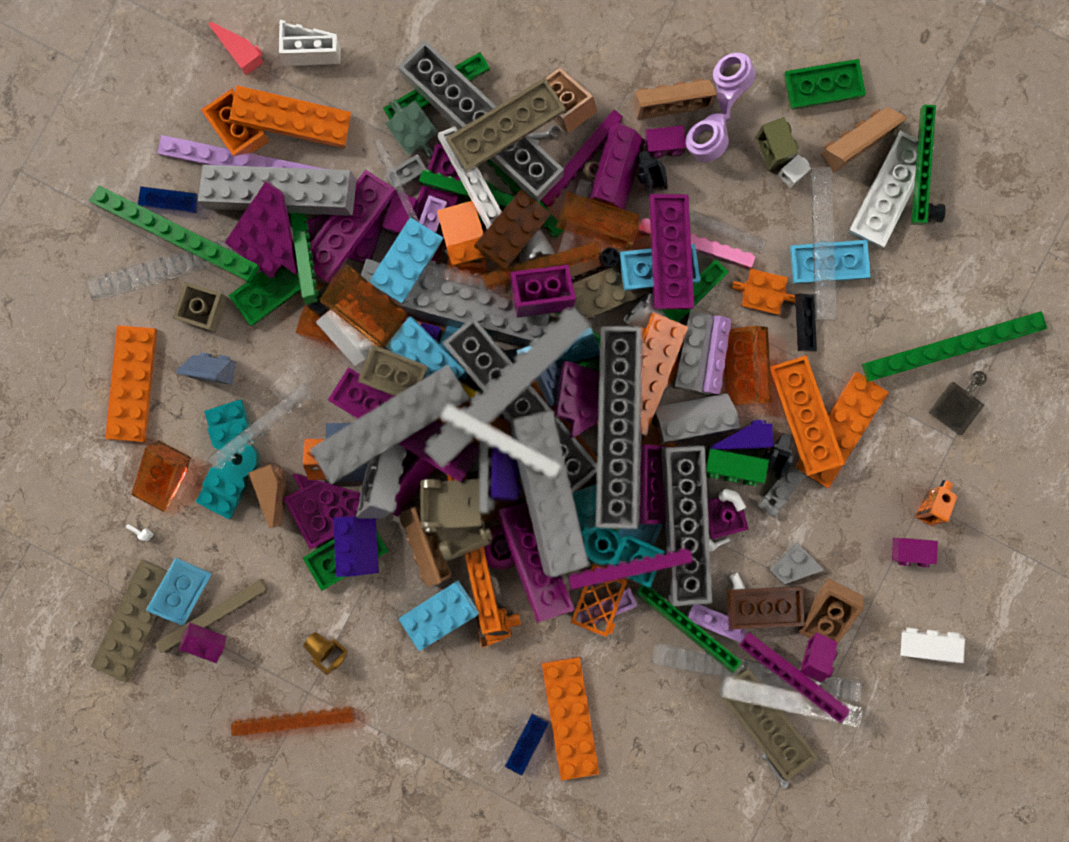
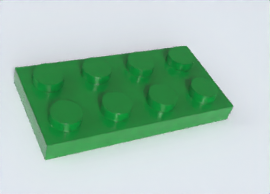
[784,59,866,110]
[228,265,301,327]
[303,530,389,591]

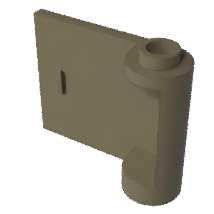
[420,479,482,533]
[437,517,493,561]

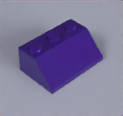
[492,445,522,501]
[333,516,379,577]

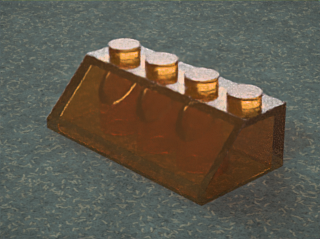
[556,191,639,250]
[320,264,408,348]
[725,325,772,406]

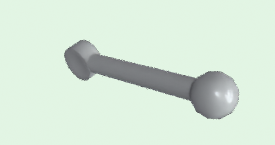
[762,753,789,788]

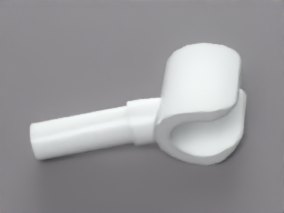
[126,524,153,541]
[709,537,730,552]

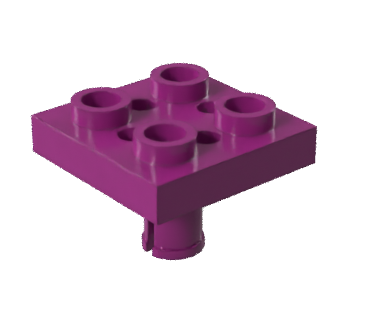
[707,492,749,539]

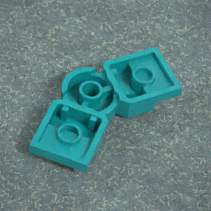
[195,399,260,520]
[572,484,665,588]

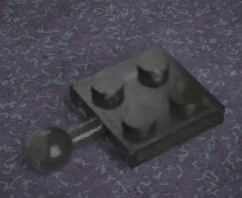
[928,371,987,436]

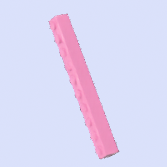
[638,218,756,270]

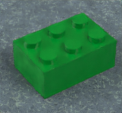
[705,449,769,486]

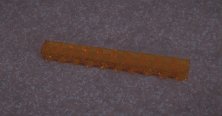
[482,241,601,290]
[231,706,355,736]

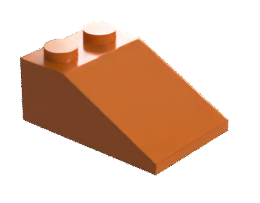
[437,201,486,267]

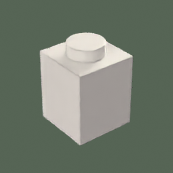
[777,154,811,188]

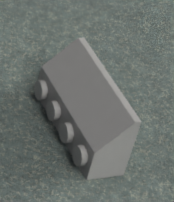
[672,311,714,396]
[654,393,740,445]
[356,444,407,519]

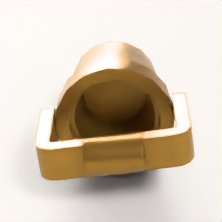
[303,632,348,675]

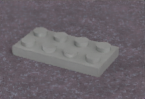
[479,439,494,515]

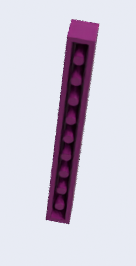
[540,109,623,208]
[568,548,693,589]
[738,632,850,724]

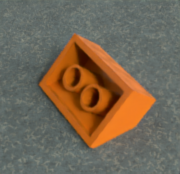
[201,88,270,157]

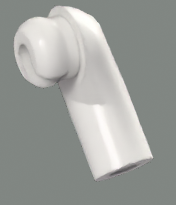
[718,489,746,511]
[729,573,745,589]

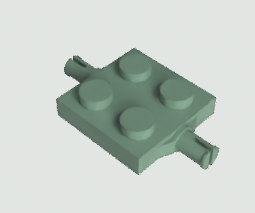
[385,99,438,157]

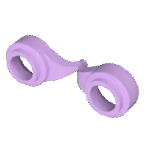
[686,53,756,162]

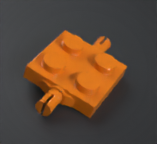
[732,269,795,315]

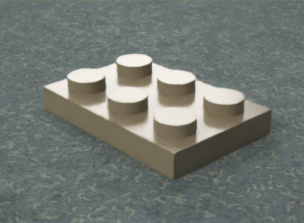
[358,344,428,396]

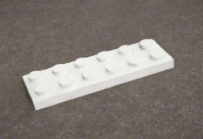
[848,131,934,249]

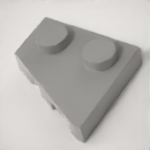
[769,543,824,584]

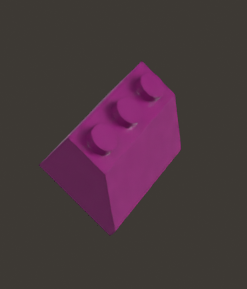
[510,265,576,318]

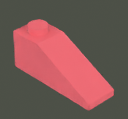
[209,22,264,75]

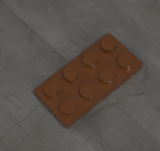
[474,189,551,271]
[727,586,805,630]

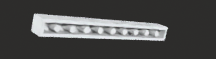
[441,403,561,477]

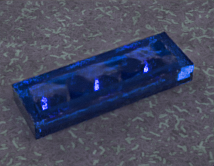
[138,186,198,214]
[505,713,549,776]

